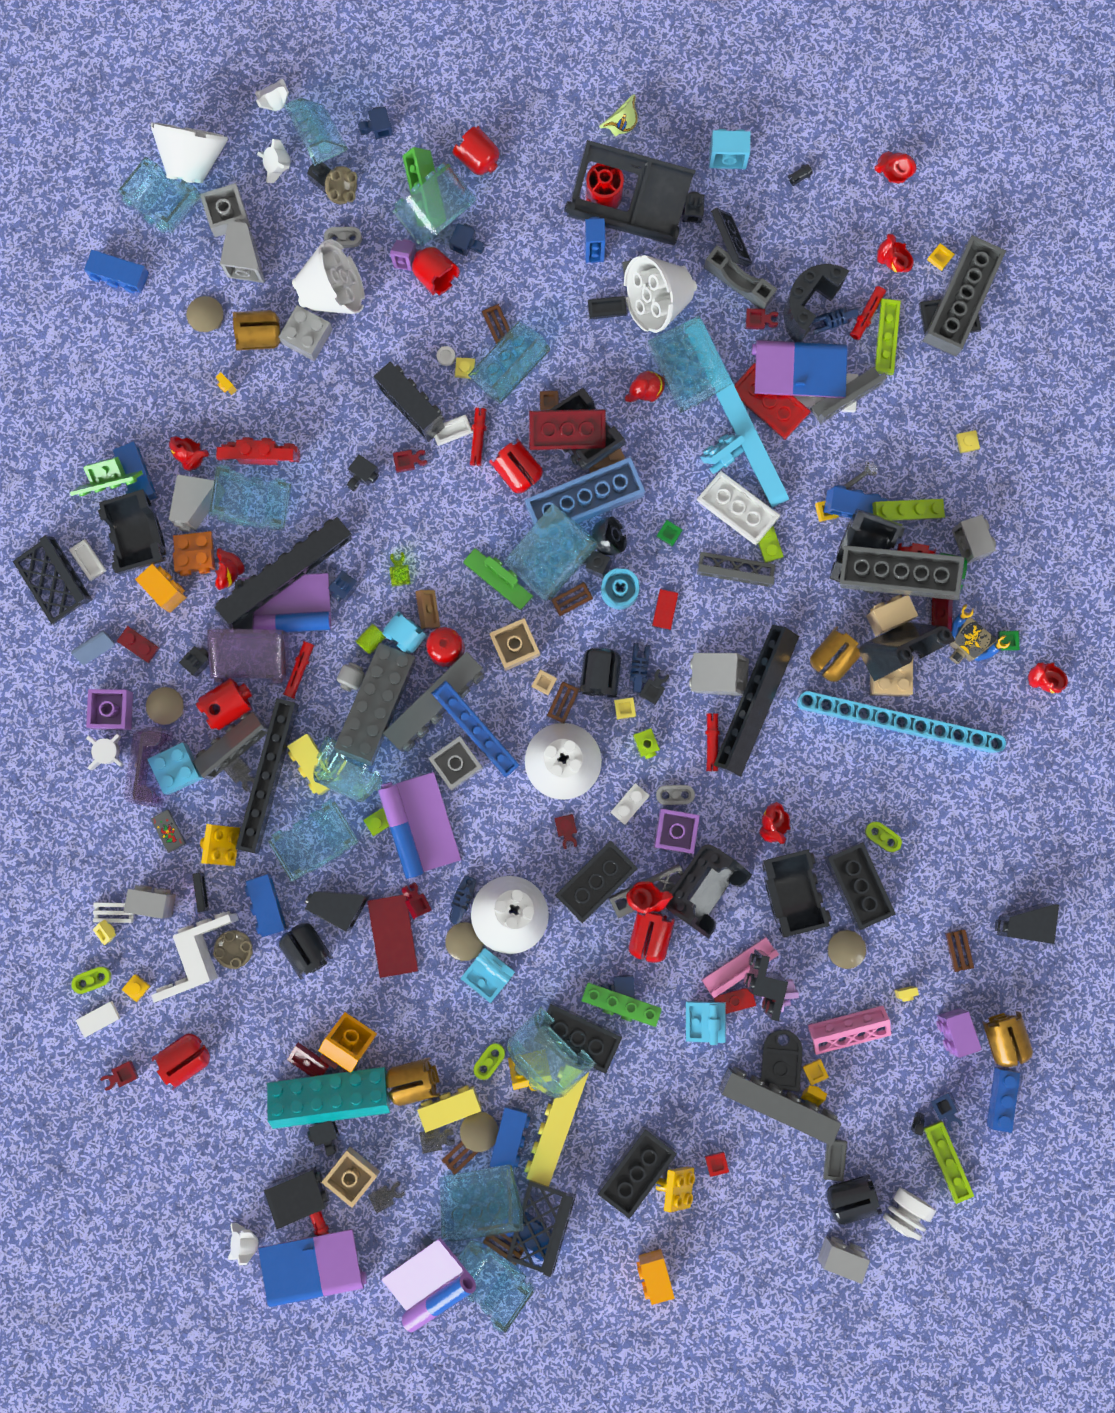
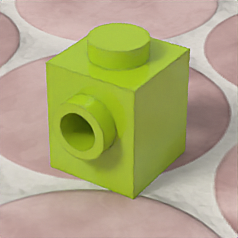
[633,728,660,759]

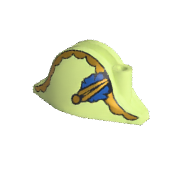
[599,94,638,137]

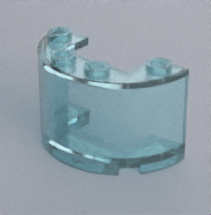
[118,157,201,233]
[392,161,477,247]
[208,465,291,530]
[313,736,382,802]
[268,800,359,882]
[507,1007,596,1098]
[457,1240,535,1333]

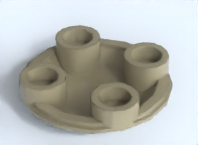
[325,166,357,205]
[186,296,224,332]
[146,687,184,725]
[445,922,484,961]
[213,930,253,969]
[827,930,866,969]
[460,1112,499,1152]

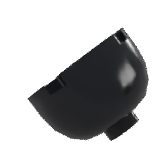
[591,516,627,556]

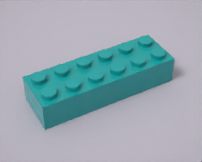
[267,1067,390,1129]

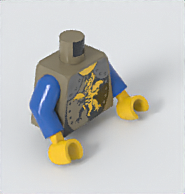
[949,604,1011,664]

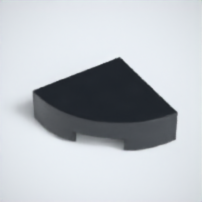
[911,1112,925,1136]

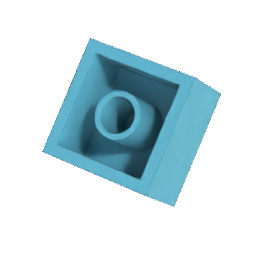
[709,129,751,169]
[147,742,203,795]

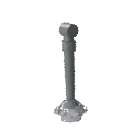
[844,461,878,490]

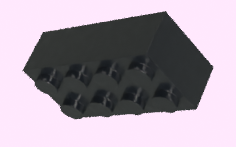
[373,361,445,442]
[555,840,638,923]
[824,842,896,930]
[534,1002,622,1074]
[597,1126,677,1219]

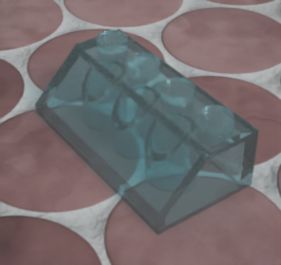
[284,98,348,166]
[468,321,551,404]

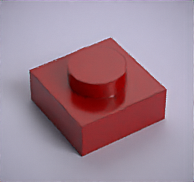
[705,1151,729,1177]

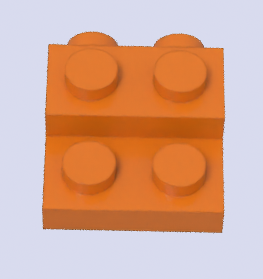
[173,531,216,576]

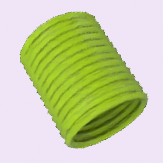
[355,624,386,655]

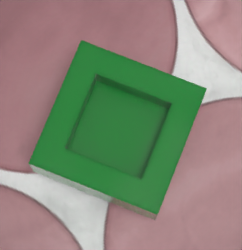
[656,520,683,547]
[998,631,1020,651]

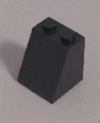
[305,891,370,932]
[995,903,1059,944]
[264,1166,329,1229]

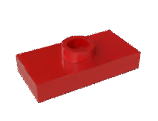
[714,988,756,1014]

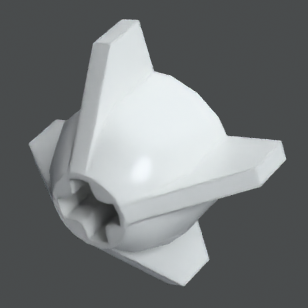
[255,79,289,111]
[257,139,291,183]
[86,733,124,770]
[228,1223,259,1265]

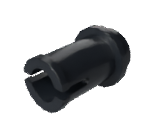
[788,164,813,186]

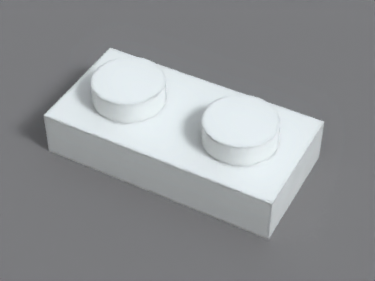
[610,783,650,825]

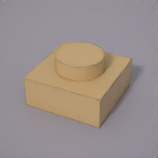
[531,670,557,696]

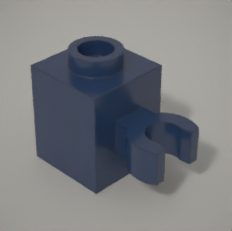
[358,106,393,140]
[449,223,485,256]
[328,570,359,602]
[600,975,635,998]
[930,1093,963,1131]

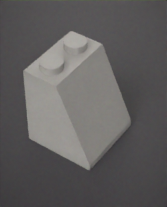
[220,220,265,283]
[169,475,223,532]
[689,653,749,696]

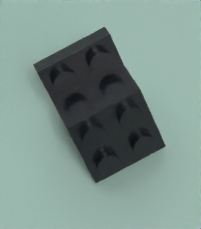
[744,949,788,1021]

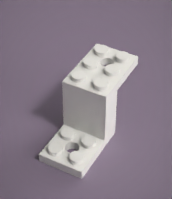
[151,911,239,1002]

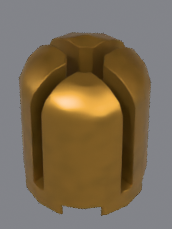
[232,310,280,351]
[810,626,860,682]
[982,1011,1033,1067]
[386,1057,440,1106]

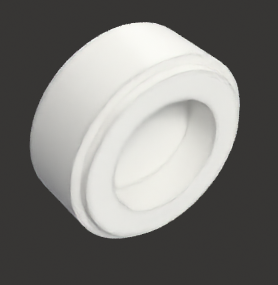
[437,346,456,366]

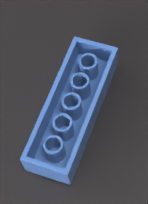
[525,457,645,539]

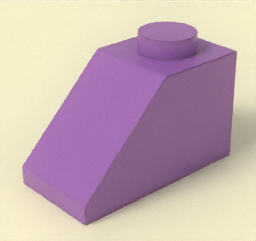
[390,239,417,271]

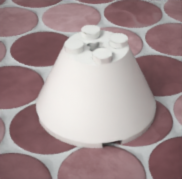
[151,122,228,183]
[292,239,365,314]
[624,255,697,333]
[525,723,601,800]
[471,876,549,954]

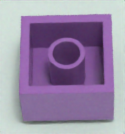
[86,689,133,730]
[654,809,700,854]
[936,1008,982,1058]

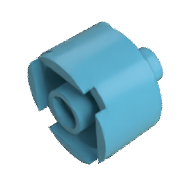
[601,568,640,610]
[382,611,428,654]

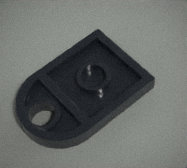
[761,1029,803,1091]

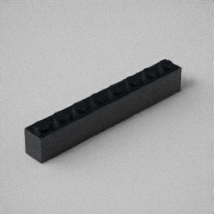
[214,517,352,630]
[713,625,800,777]
[236,698,299,854]

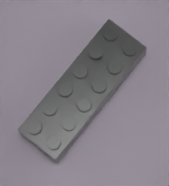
[922,235,1006,357]
[839,546,964,600]
[334,643,416,766]
[383,652,485,752]
[718,1066,842,1146]

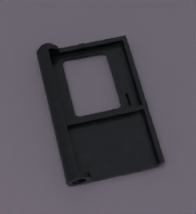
[564,140,696,246]

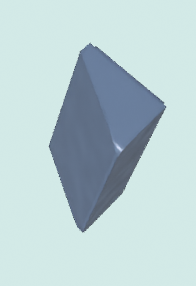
[71,631,115,665]

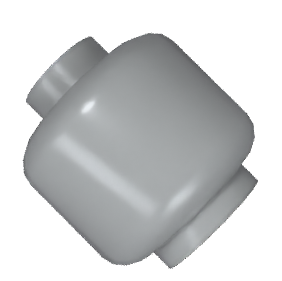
[337,662,365,692]

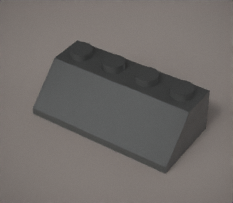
[193,712,268,780]

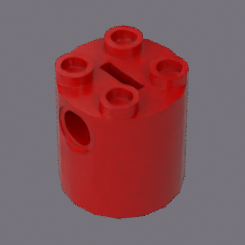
[585,163,624,209]
[196,677,253,730]

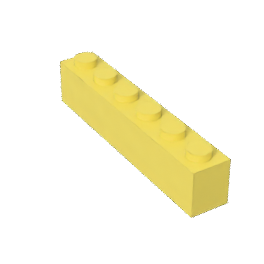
[524,1062,589,1186]

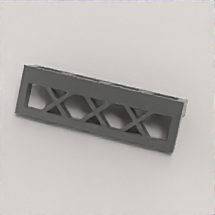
[810,367,888,424]
[697,552,775,587]
[609,864,683,919]

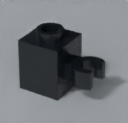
[307,160,331,194]
[682,192,705,223]
[346,454,379,492]
[575,550,612,579]
[179,646,212,677]
[307,1121,340,1156]

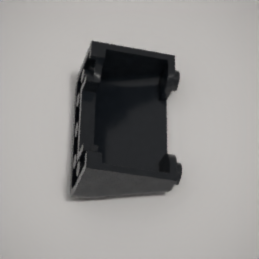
[859,622,955,682]
[666,844,752,939]

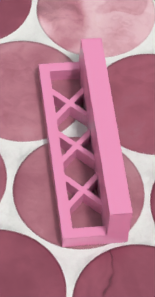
[702,937,779,998]
[808,1006,891,1055]

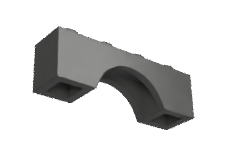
[704,245,777,309]

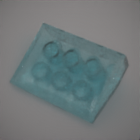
[648,316,732,413]
[503,504,599,601]
[440,1165,523,1242]

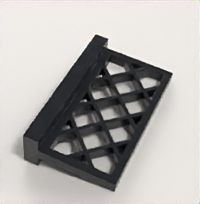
[13,535,93,625]
[506,1180,577,1277]

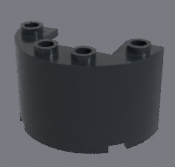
[783,264,849,342]
[550,388,625,471]
[98,489,167,574]
[829,508,905,594]
[762,849,831,938]

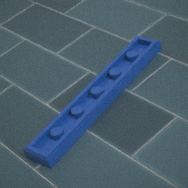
[431,680,520,778]

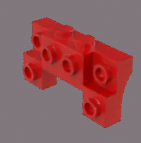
[216,437,300,465]

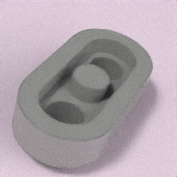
[324,227,362,248]
[656,785,695,805]

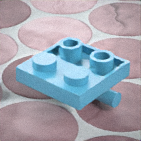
[700,434,745,474]
[460,948,515,1003]
[686,1001,726,1045]

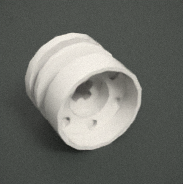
[883,1187,937,1241]

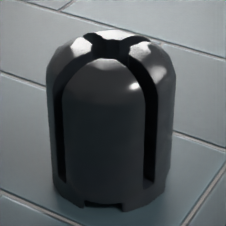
[579,647,621,698]
[279,923,333,980]
[827,1174,882,1225]

